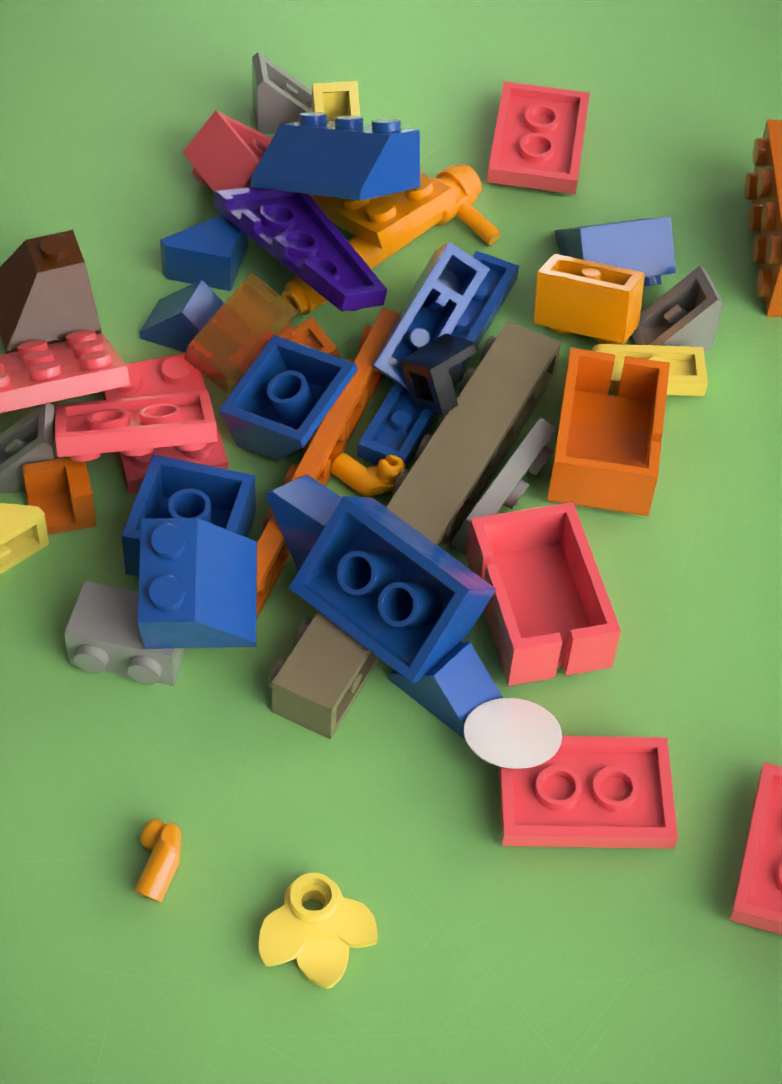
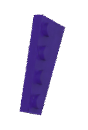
[213,187,388,312]

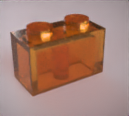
[184,272,298,395]

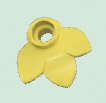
[258,873,378,989]

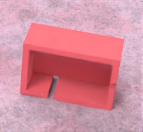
[466,502,621,686]

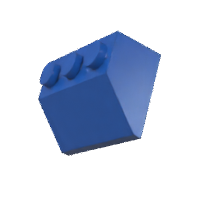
[251,112,420,201]
[289,496,496,683]

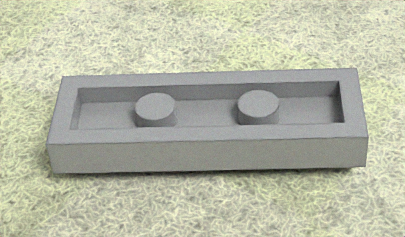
[450,417,556,554]

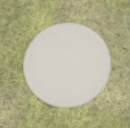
[464,698,562,769]

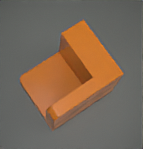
[22,457,97,535]

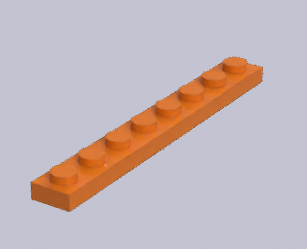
[252,308,399,619]

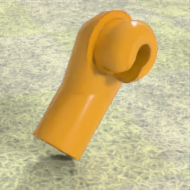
[330,453,406,497]
[134,819,182,903]

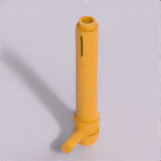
[282,164,501,316]

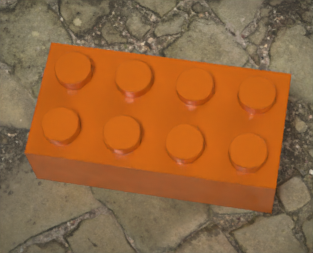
[744,119,782,317]

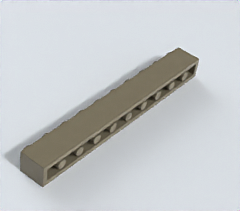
[267,321,561,739]

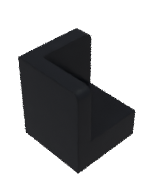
[400,333,477,415]

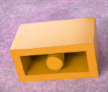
[533,254,645,344]

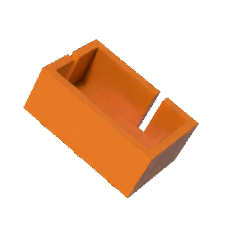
[547,348,670,516]

